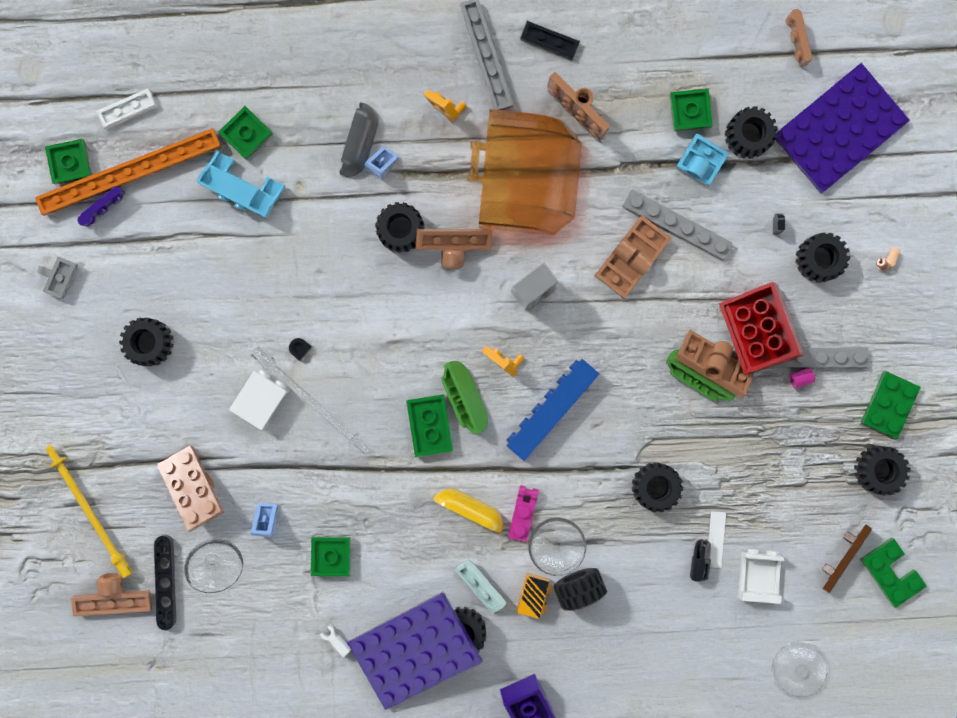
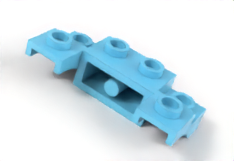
[196,151,286,219]

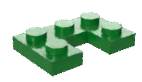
[860,538,927,608]

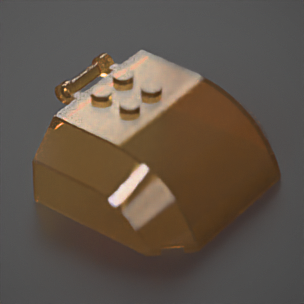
[467,109,582,235]

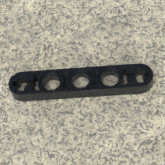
[154,535,176,631]

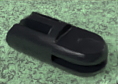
[690,539,711,582]

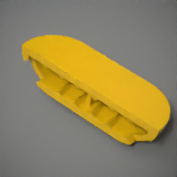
[433,488,503,533]

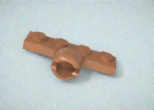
[416,229,493,269]
[71,573,152,616]

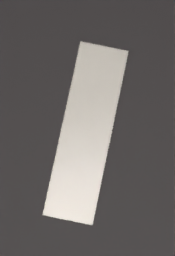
[708,512,726,568]

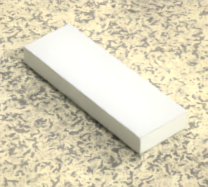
[96,88,158,130]

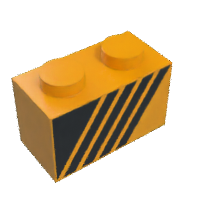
[517,572,552,619]

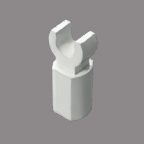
[320,624,351,658]

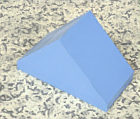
[364,146,399,181]
[251,503,277,537]

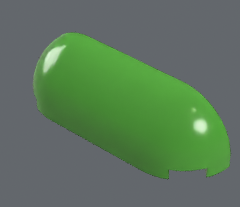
[666,349,736,402]
[441,361,488,434]

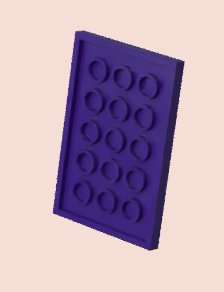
[775,62,910,194]
[347,592,483,710]

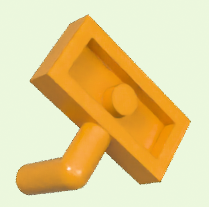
[424,89,467,122]
[481,346,525,378]

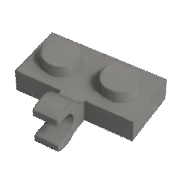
[36,257,78,299]

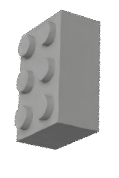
[511,263,558,310]

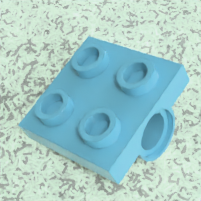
[676,134,729,187]

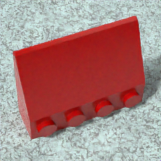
[719,282,805,375]

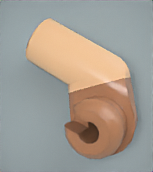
[876,247,901,270]

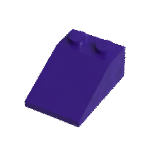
[500,674,556,718]

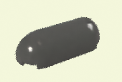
[339,102,378,177]

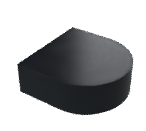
[773,213,785,235]
[289,338,312,361]

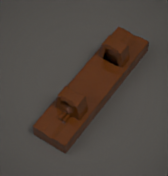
[822,524,873,594]

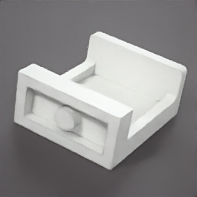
[229,370,289,430]
[738,549,784,604]

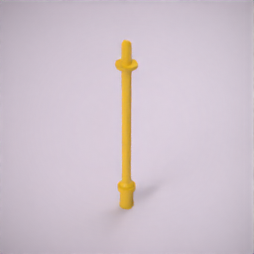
[46,445,133,579]

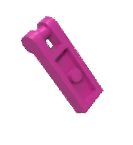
[508,485,539,542]

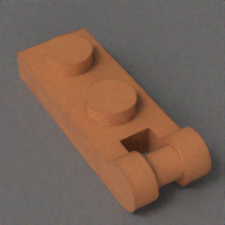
[785,9,813,67]

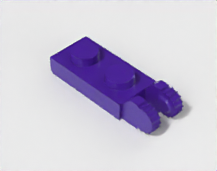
[77,186,126,227]

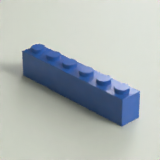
[506,359,600,461]

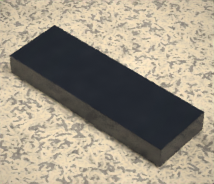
[520,21,580,60]

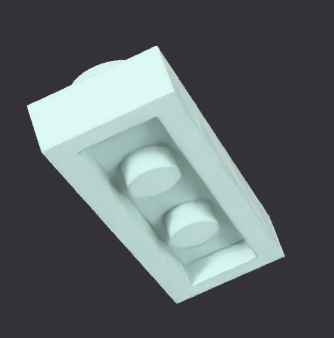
[455,559,507,614]

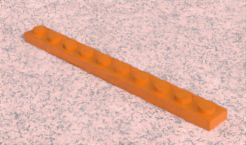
[35,128,221,216]

